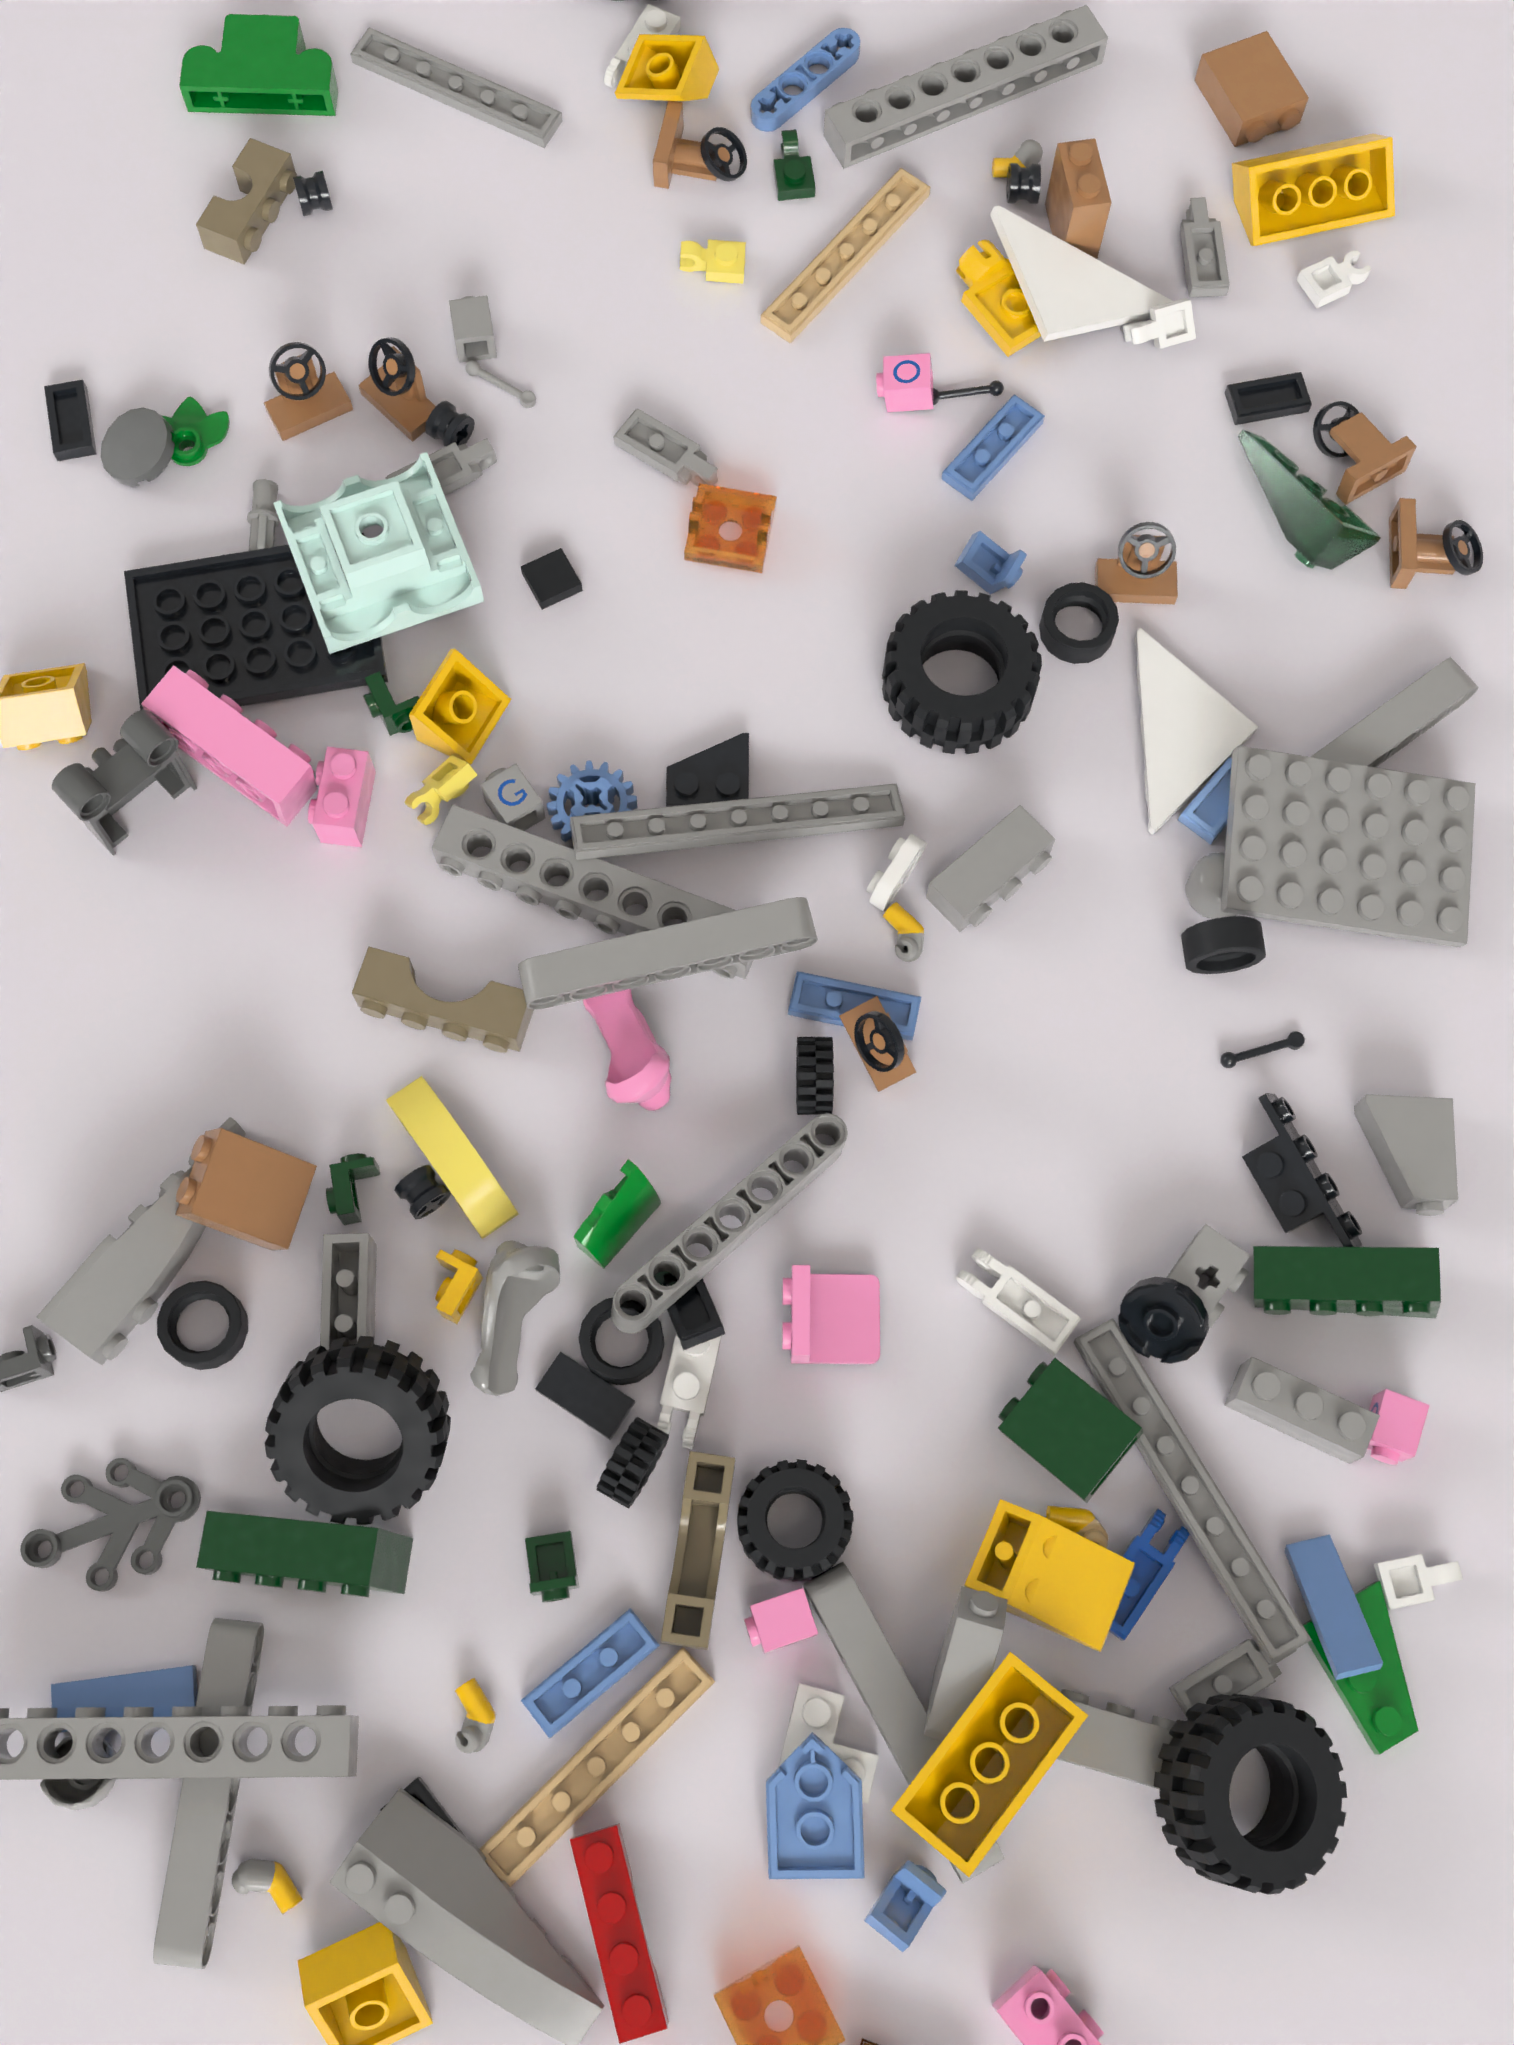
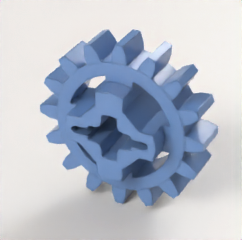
[547,760,638,842]

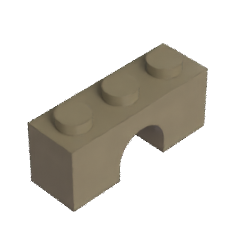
[196,138,297,265]

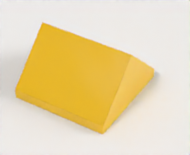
[409,648,512,765]

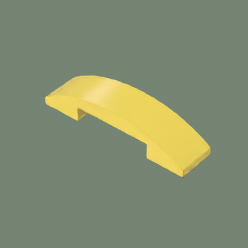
[386,1076,518,1239]

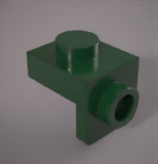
[363,671,419,736]
[326,1153,380,1225]
[525,1531,579,1602]

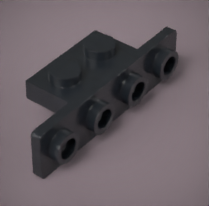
[1242,1093,1362,1247]

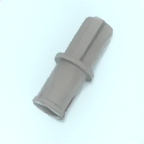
[247,479,280,551]

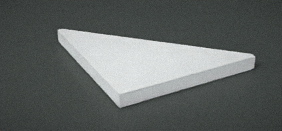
[990,205,1173,341]
[1134,628,1258,835]

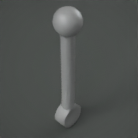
[465,360,536,408]

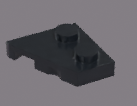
[666,733,749,807]

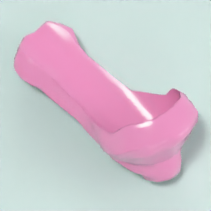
[583,989,672,1111]

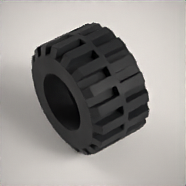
[737,1459,854,1582]

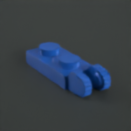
[1109,1509,1190,1641]

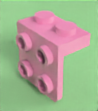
[782,1265,880,1364]

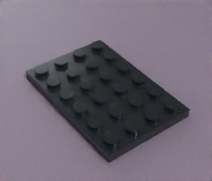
[124,533,388,710]

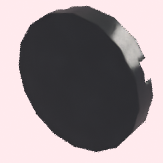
[1118,1277,1209,1364]

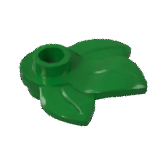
[161,396,230,466]

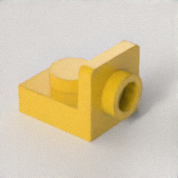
[435,1249,483,1324]

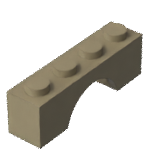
[352,946,534,1053]
[661,1451,735,1650]

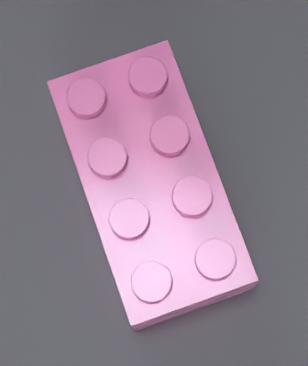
[141,665,318,827]

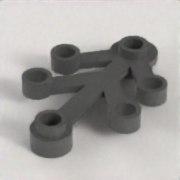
[20,1458,201,1592]

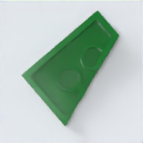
[1303,1581,1419,1755]

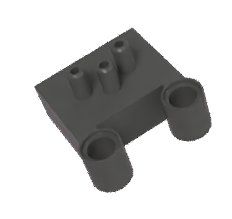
[52,709,197,856]

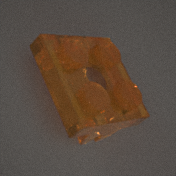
[684,483,777,573]
[713,1945,846,2045]

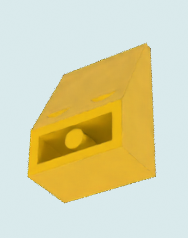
[964,1499,1135,1652]

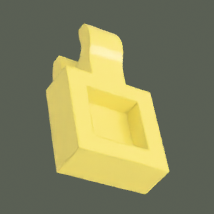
[680,239,746,284]
[404,755,477,825]

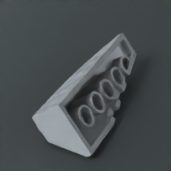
[37,1117,246,1365]
[329,1788,604,2045]

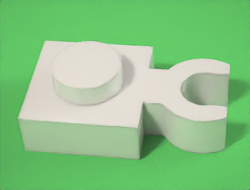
[1297,250,1371,308]

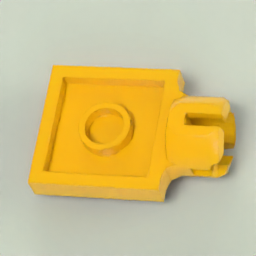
[956,239,1041,357]

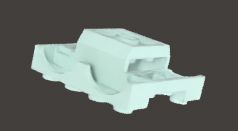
[273,452,484,654]

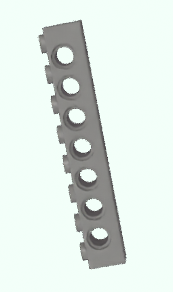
[823,5,1108,169]
[432,804,753,979]
[0,1705,359,1780]

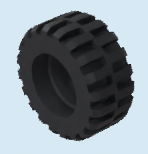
[882,590,1042,754]
[265,1336,451,1525]
[1154,1693,1347,1895]

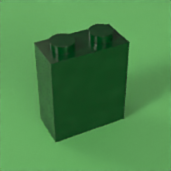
[998,1358,1144,1503]

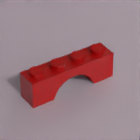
[570,1823,669,2044]

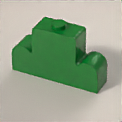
[179,14,338,116]

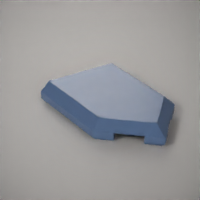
[766,1732,865,1879]

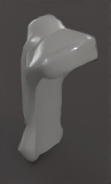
[470,1240,560,1396]

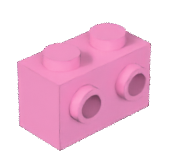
[308,747,376,847]
[992,1965,1104,2045]

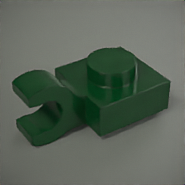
[773,129,816,201]

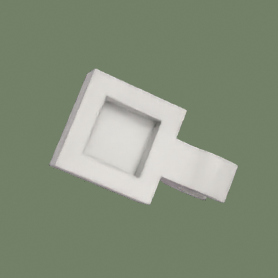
[1123,298,1196,349]
[1373,1554,1463,1610]

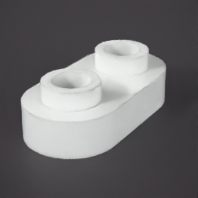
[866,834,927,911]

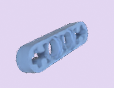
[751,28,860,132]

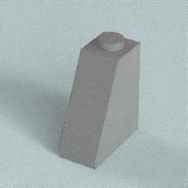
[1354,1094,1458,1216]
[924,1586,1008,1741]

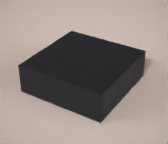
[521,548,583,610]

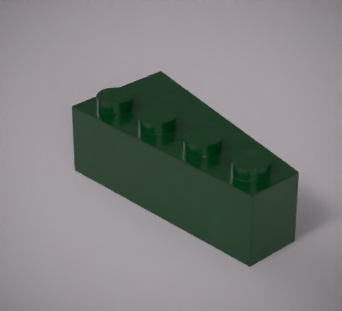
[1253,1246,1441,1319]
[196,1511,413,1597]

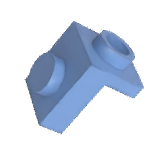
[954,531,1027,594]
[864,1860,947,1952]

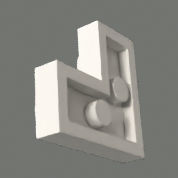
[778,1683,879,1804]

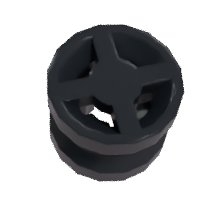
[1006,163,1041,204]
[293,170,333,216]
[425,401,475,447]
[394,1165,451,1219]

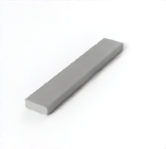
[350,27,562,148]

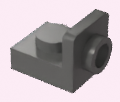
[0,1325,56,1392]

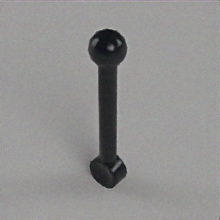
[933,380,1004,405]
[1220,1031,1305,1068]

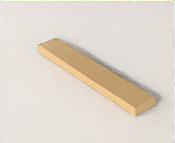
[761,168,931,343]
[480,1647,715,1887]

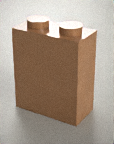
[1194,31,1309,147]
[1045,138,1112,259]
[175,1128,317,1250]

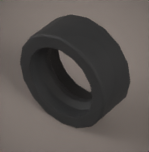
[1039,582,1119,664]
[1181,916,1266,974]
[157,1280,248,1370]
[578,1298,665,1386]

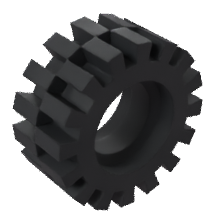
[796,1037,834,1115]
[596,1417,669,1509]

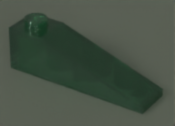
[1238,430,1381,570]

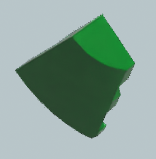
[573,1159,661,1269]

